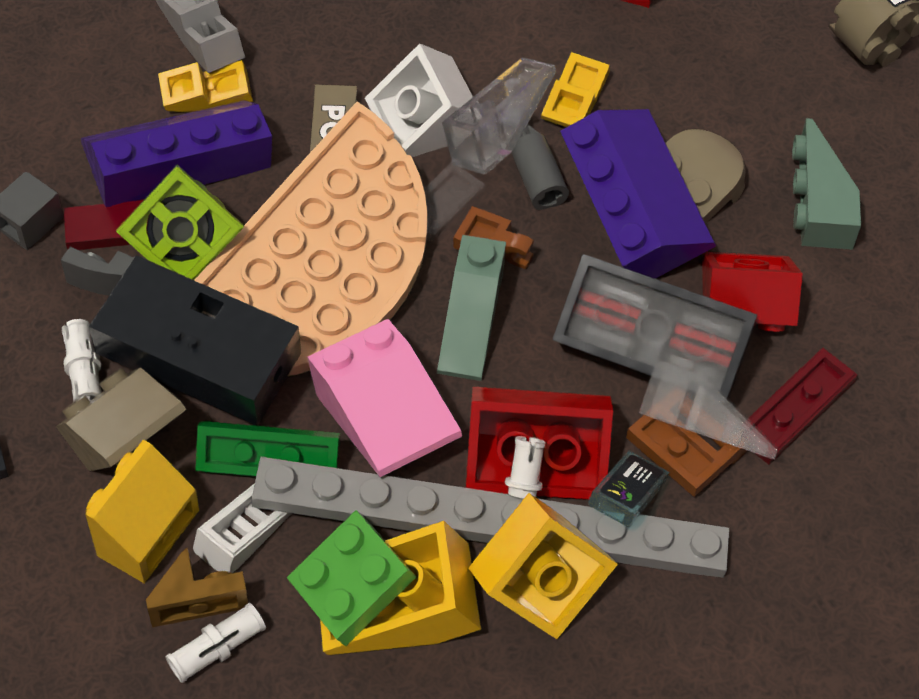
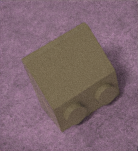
[55,368,187,471]

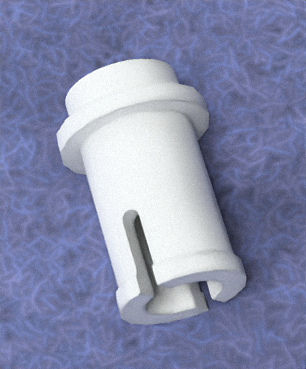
[505,436,546,498]

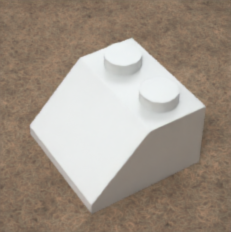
[365,44,484,157]

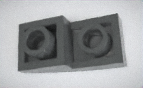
[61,247,147,296]

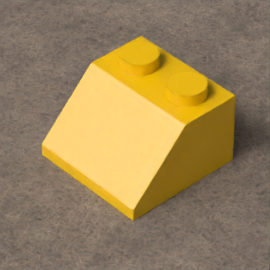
[469,493,618,639]

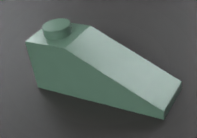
[437,235,506,381]

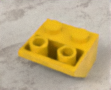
[85,440,199,584]

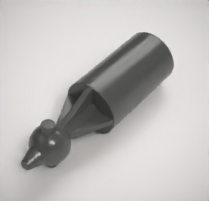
[499,99,569,210]

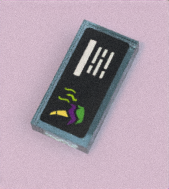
[588,450,670,527]

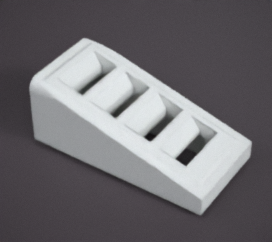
[193,483,292,573]

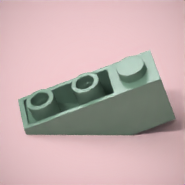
[792,118,861,250]

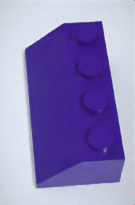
[81,100,272,207]
[560,109,716,279]

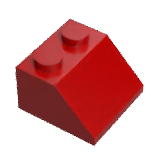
[702,252,803,332]

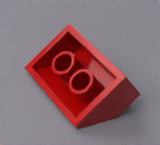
[466,387,613,501]

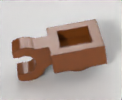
[453,206,534,269]

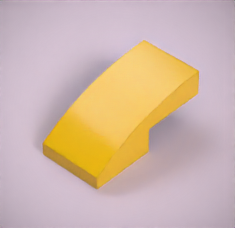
[541,52,610,127]
[158,60,253,112]

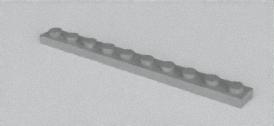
[252,457,729,578]

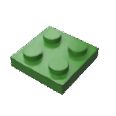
[287,510,417,646]

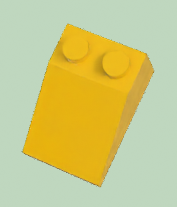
[320,521,481,655]

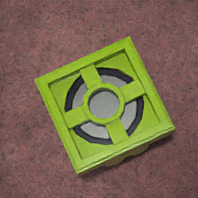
[116,164,244,280]

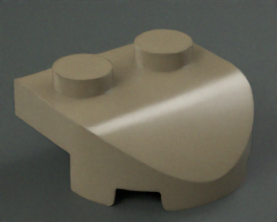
[666,129,745,224]

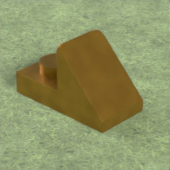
[146,548,248,628]

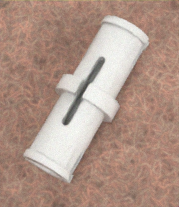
[62,319,102,402]
[165,603,266,683]

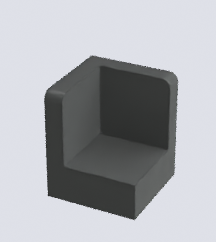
[0,172,63,251]

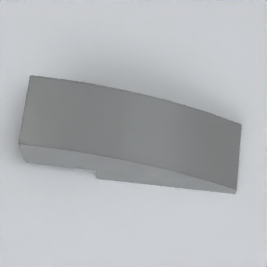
[156,0,245,73]

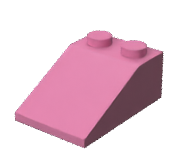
[307,319,462,477]

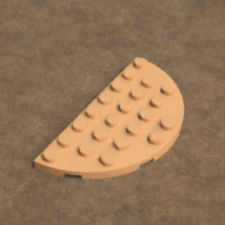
[194,102,427,376]

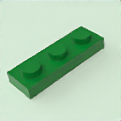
[195,421,340,476]

